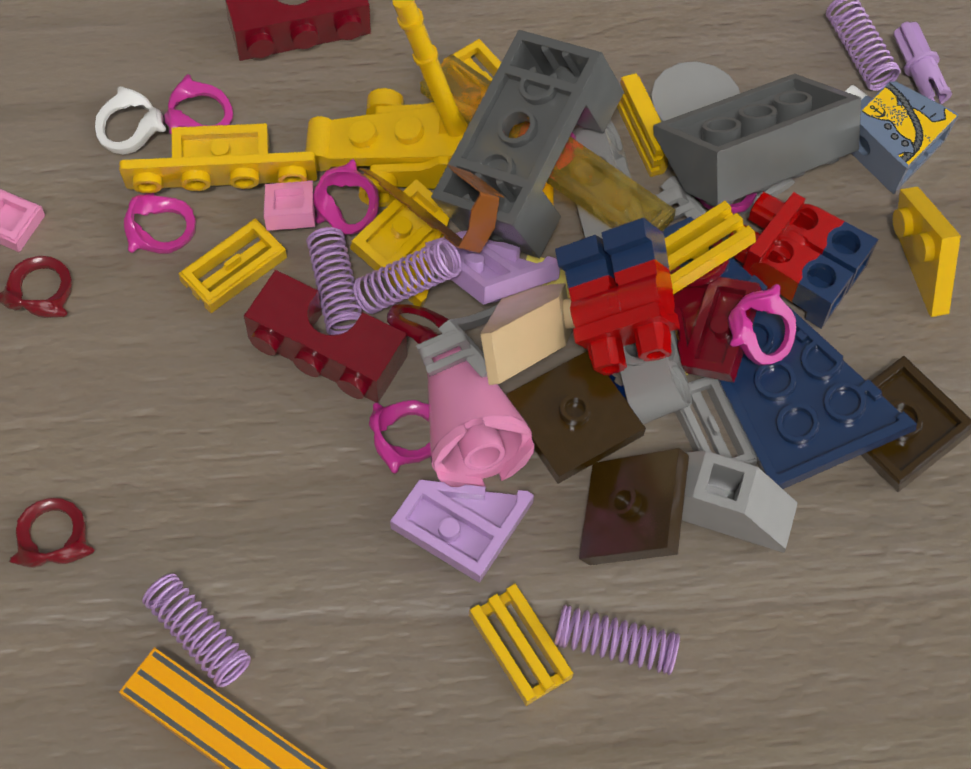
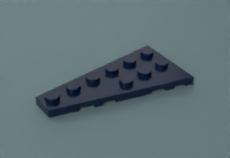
[660,217,917,489]

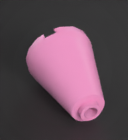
[427,346,534,487]

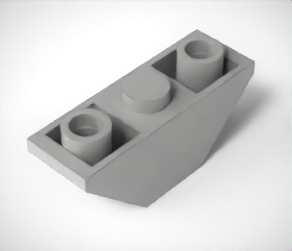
[682,451,798,553]

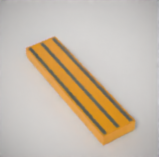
[119,647,327,769]

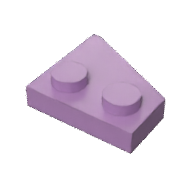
[424,231,560,305]
[390,480,534,583]

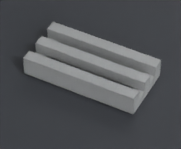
[675,377,758,466]

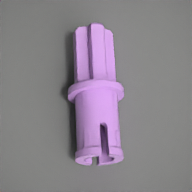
[894,21,952,104]

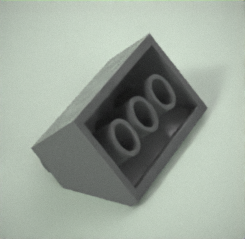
[653,74,861,207]

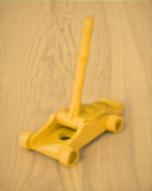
[305,0,554,207]

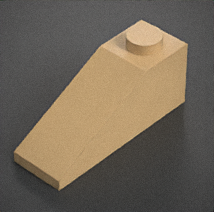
[480,283,575,385]

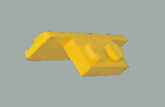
[119,123,317,193]

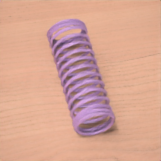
[826,0,901,90]
[306,227,362,335]
[354,239,462,314]
[142,573,251,687]
[554,605,680,676]

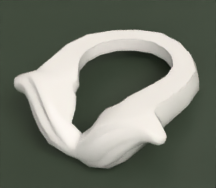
[95,86,166,155]

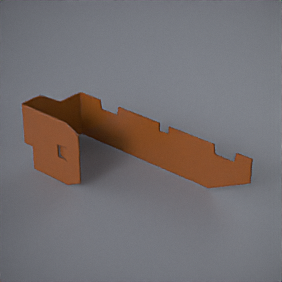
[359,165,504,253]

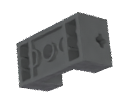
[431,30,624,259]

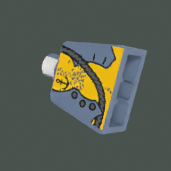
[845,81,959,194]

